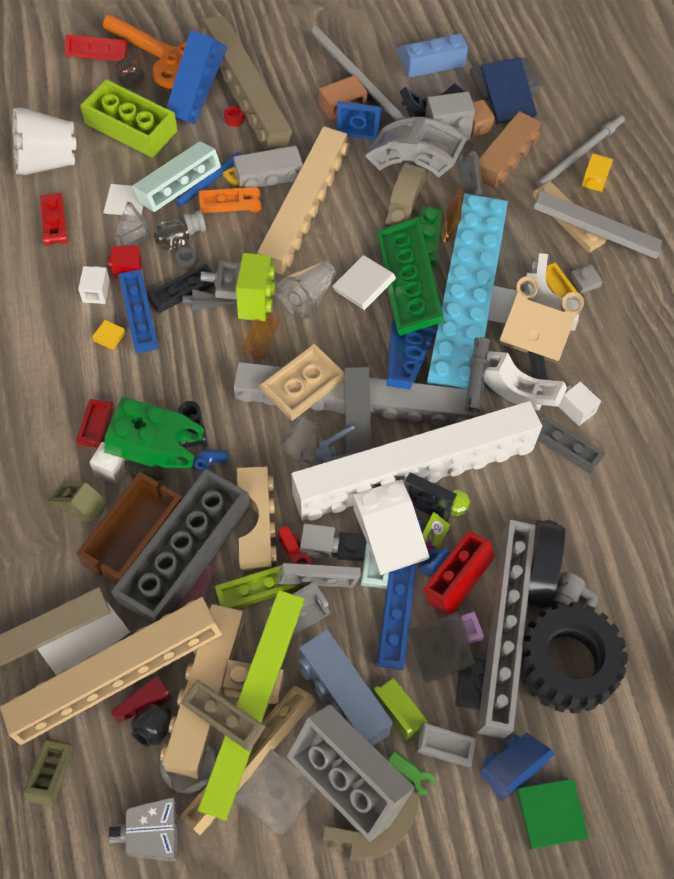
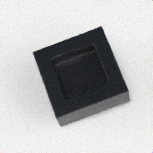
[338,532,365,561]

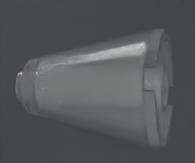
[277,261,336,319]

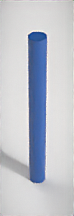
[175,152,241,207]

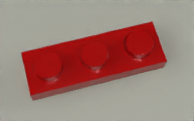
[65,35,128,62]

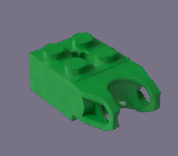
[104,396,204,468]

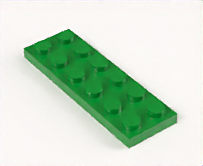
[377,216,445,336]

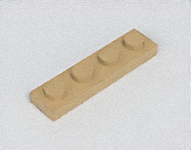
[533,181,607,253]

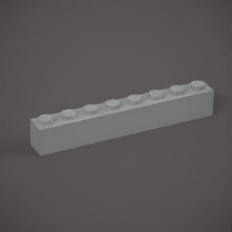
[477,520,536,739]

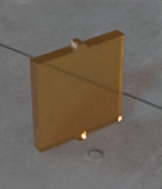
[444,189,463,242]

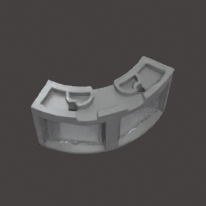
[365,117,467,177]

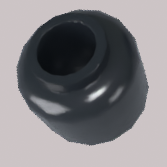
[131,703,172,747]

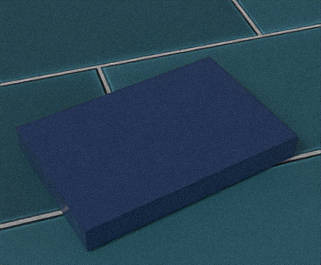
[480,57,537,125]

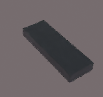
[147,263,215,313]

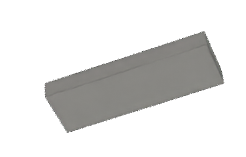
[277,563,361,588]

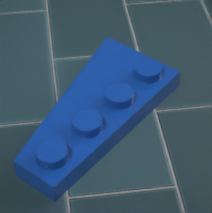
[386,319,438,390]

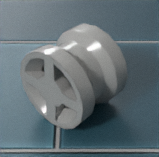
[183,210,206,236]

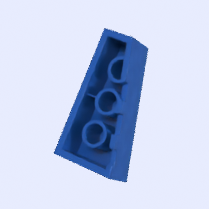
[166,30,228,125]

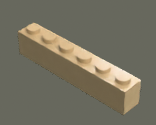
[160,604,244,779]

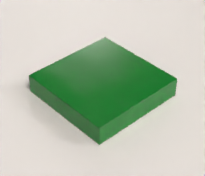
[516,779,589,850]

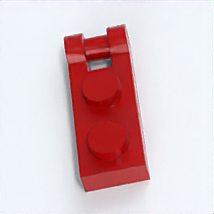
[40,192,68,246]

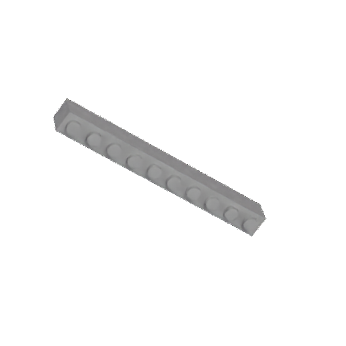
[234,362,477,425]

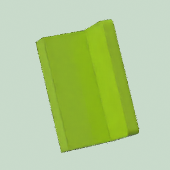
[372,678,428,741]

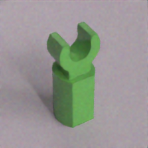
[388,751,436,797]

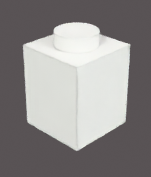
[78,266,110,304]
[558,382,601,426]
[89,442,129,485]

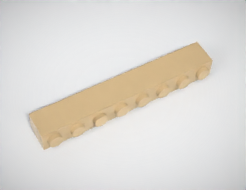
[257,126,349,275]
[0,597,222,745]

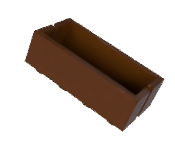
[76,472,183,586]

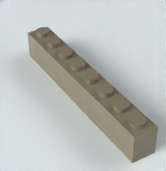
[199,16,292,150]

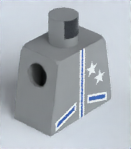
[109,798,177,861]

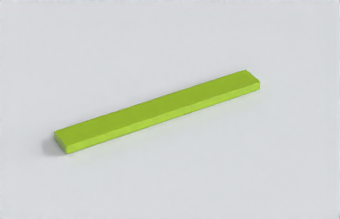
[198,590,305,821]

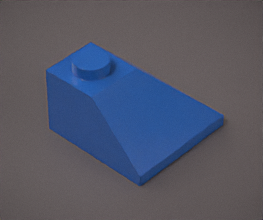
[337,101,383,140]

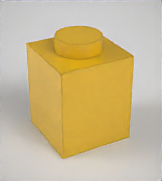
[581,153,613,192]

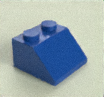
[480,732,555,801]

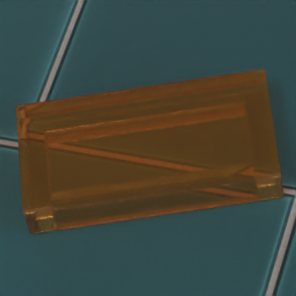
[242,315,280,359]

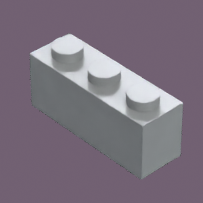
[234,146,303,188]

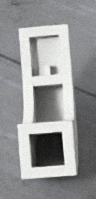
[525,253,579,331]
[484,351,567,410]

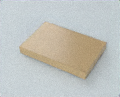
[259,344,344,421]

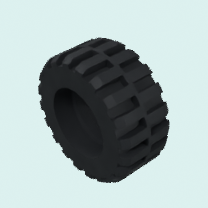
[520,602,628,714]

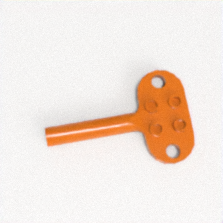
[103,14,187,89]

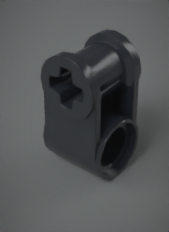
[178,401,208,450]

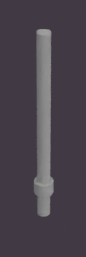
[536,115,625,187]

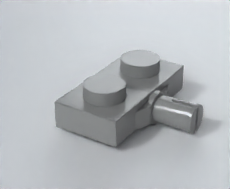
[201,261,241,300]

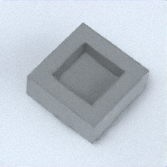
[570,265,603,293]

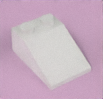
[353,480,429,575]

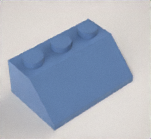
[396,34,468,78]

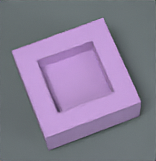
[449,612,484,647]

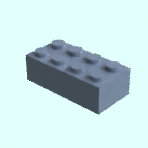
[298,629,393,747]

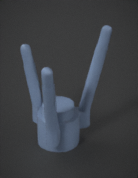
[315,425,358,465]

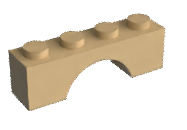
[237,467,277,572]

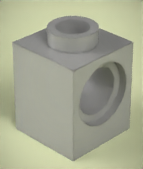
[300,524,339,561]

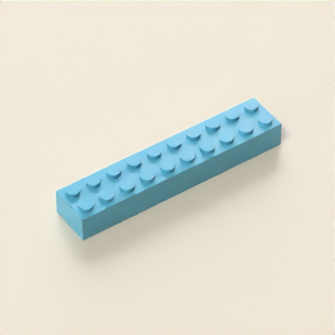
[427,194,508,389]

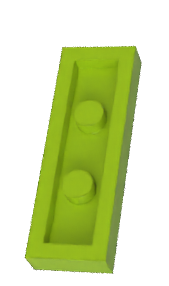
[214,563,299,609]

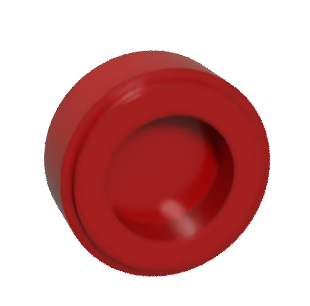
[224,106,245,127]

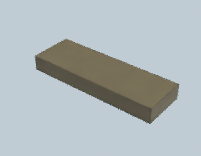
[181,679,266,751]

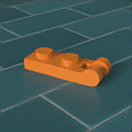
[199,187,262,213]

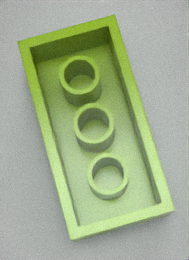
[80,79,177,158]

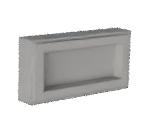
[416,723,477,768]

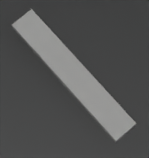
[534,190,662,259]

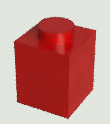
[107,245,142,279]

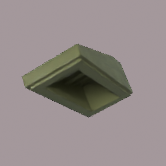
[23,739,73,807]

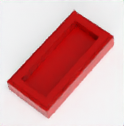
[76,399,114,448]

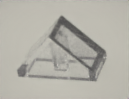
[115,202,150,246]

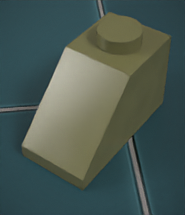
[48,481,107,522]

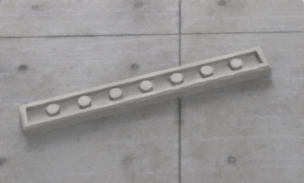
[311,25,406,129]

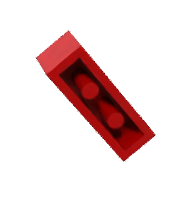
[422,530,495,617]

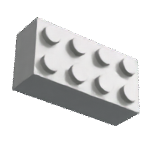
[287,705,415,842]

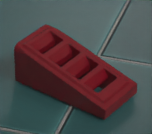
[111,677,172,723]

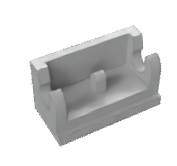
[269,581,330,636]

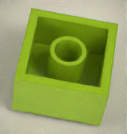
[236,253,276,321]

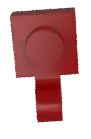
[278,526,312,565]

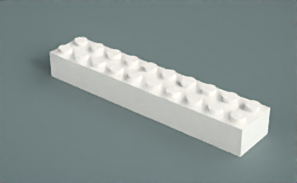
[291,401,542,521]

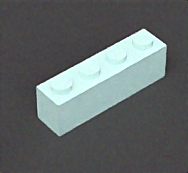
[133,141,221,212]

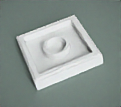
[332,255,396,310]

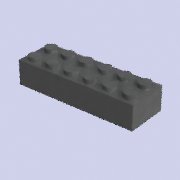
[111,469,251,624]

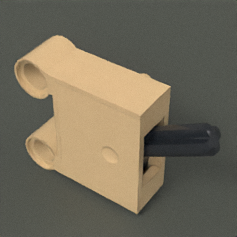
[500,276,584,380]

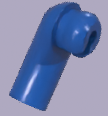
[193,449,228,472]

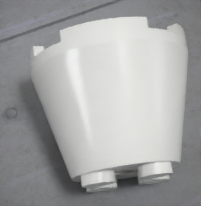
[13,108,76,175]

